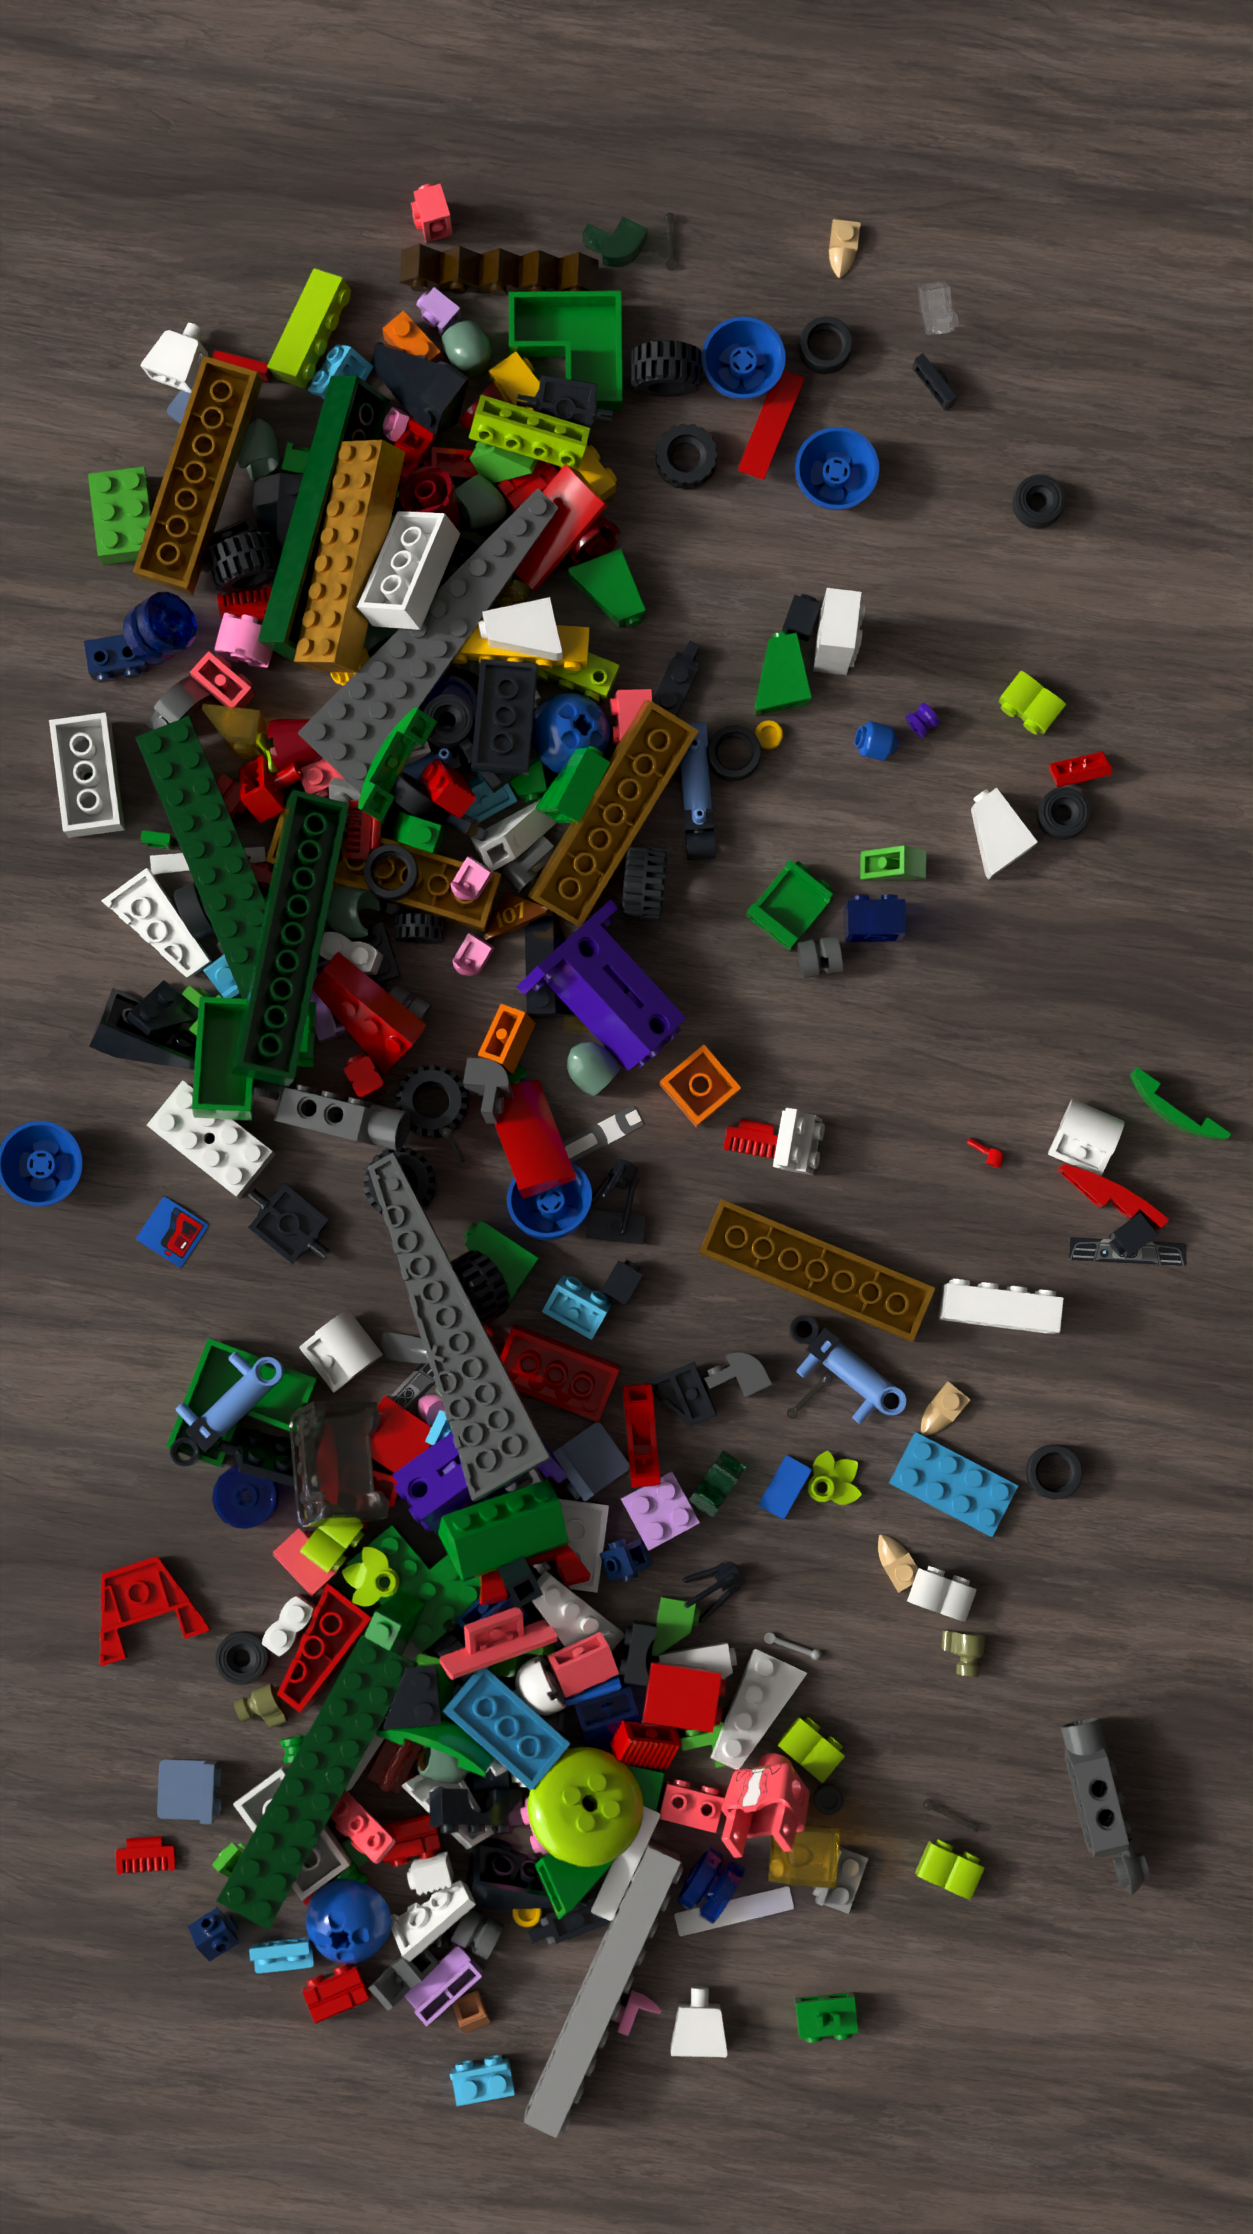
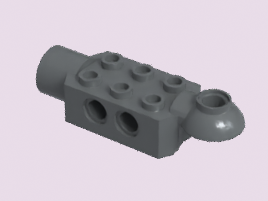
[254,1079,410,1151]
[1060,1717,1150,1895]

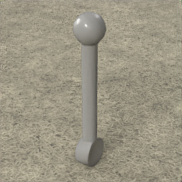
[764,1632,822,1661]

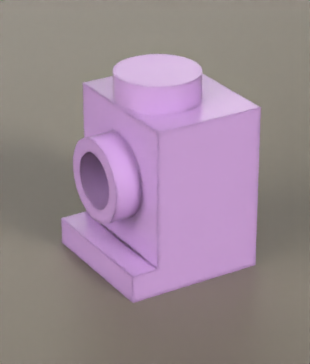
[416,287,461,337]

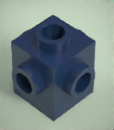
[599,1538,652,1582]
[188,1907,239,1962]

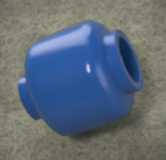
[854,721,899,761]

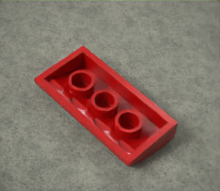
[515,464,608,591]
[495,1080,577,1199]
[500,1323,621,1423]

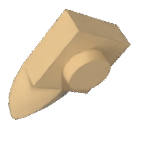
[829,219,861,278]
[921,1381,970,1436]
[878,1534,918,1593]

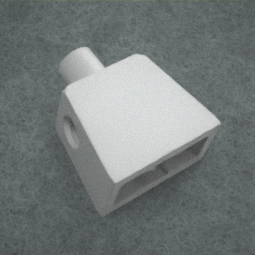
[140,323,208,394]
[670,1986,727,2057]

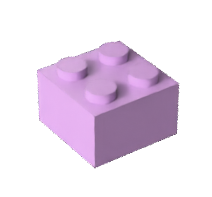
[621,1471,700,1551]

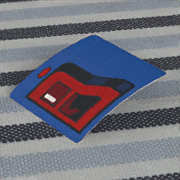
[136,1197,208,1268]

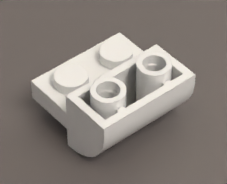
[1048,1099,1125,1176]
[773,1108,825,1175]
[299,1309,383,1393]

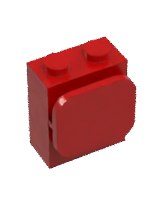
[353,1396,433,1473]
[643,1661,726,1733]

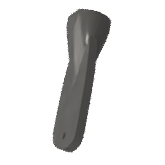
[381,1332,429,1363]

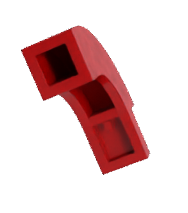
[623,1384,661,1487]

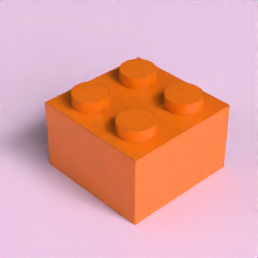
[660,1045,741,1128]

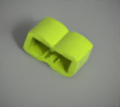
[998,671,1066,735]
[300,1504,365,1574]
[776,1716,845,1783]
[915,1839,985,1900]

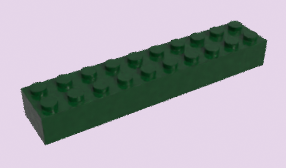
[258,376,390,662]
[135,716,266,999]
[231,790,349,1086]
[216,1634,414,1930]

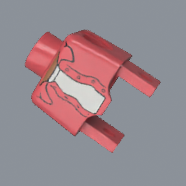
[721,1753,810,1858]

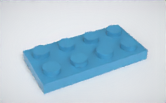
[889,1432,1018,1537]
[443,1668,570,1790]

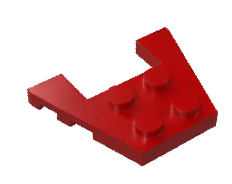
[480,1544,591,1606]
[99,1556,210,1666]

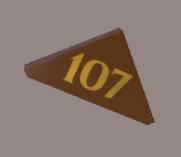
[483,892,552,943]

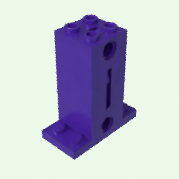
[516,900,686,1071]
[393,1432,568,1534]

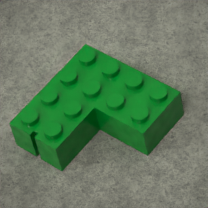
[509,291,622,411]
[192,997,317,1120]
[166,1338,320,1468]
[347,1524,504,1653]

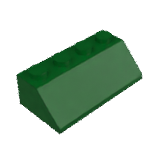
[438,1479,569,1582]

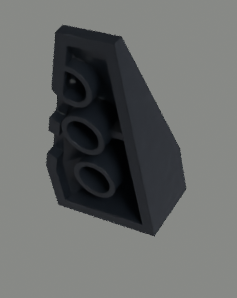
[371,342,469,436]
[253,473,303,583]
[525,905,577,1018]
[89,988,197,1070]
[466,1838,588,1910]

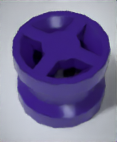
[905,702,941,739]

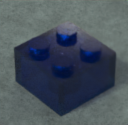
[844,894,906,943]

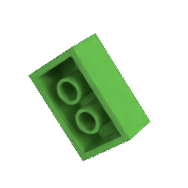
[88,467,153,565]

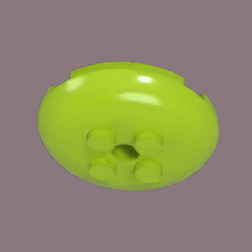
[527,1747,643,1867]

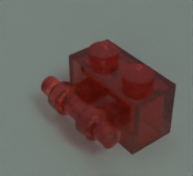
[367,1739,424,1794]

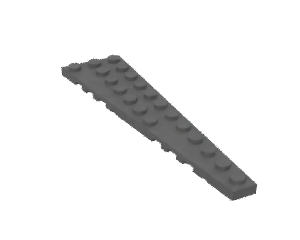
[298,488,559,794]
[368,1153,552,1501]

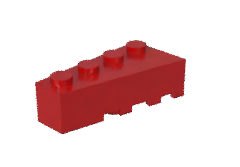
[312,952,427,1075]
[277,1582,373,1713]

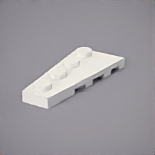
[102,868,212,978]
[532,1571,625,1652]
[710,1649,807,1770]

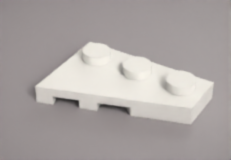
[391,1880,476,1962]

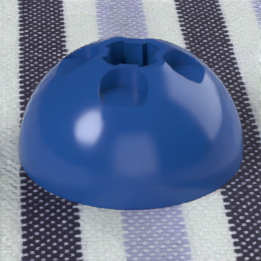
[702,317,785,400]
[795,427,879,511]
[531,693,611,773]
[0,1121,83,1206]
[507,1162,592,1240]
[305,1880,392,1964]

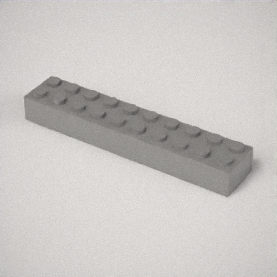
[524,1840,683,2138]

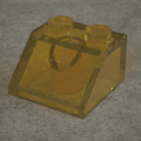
[202,704,266,759]
[768,1822,840,1888]

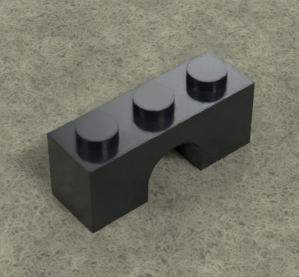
[429,1789,523,1834]

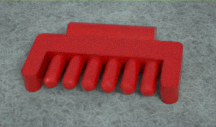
[217,586,272,622]
[345,800,382,860]
[723,1118,778,1159]
[115,1836,176,1875]

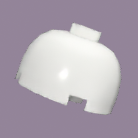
[513,1655,566,1715]

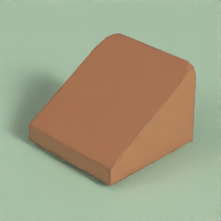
[452,1990,491,2034]

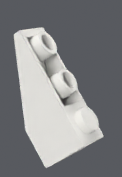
[470,800,557,871]

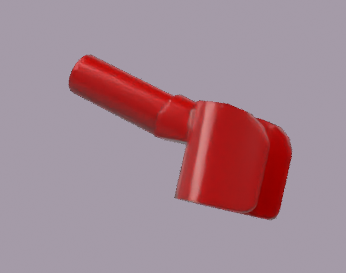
[967,1137,1003,1168]

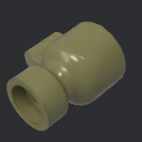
[941,1630,986,1677]
[234,1683,288,1728]

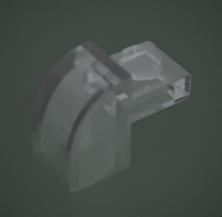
[917,280,959,336]

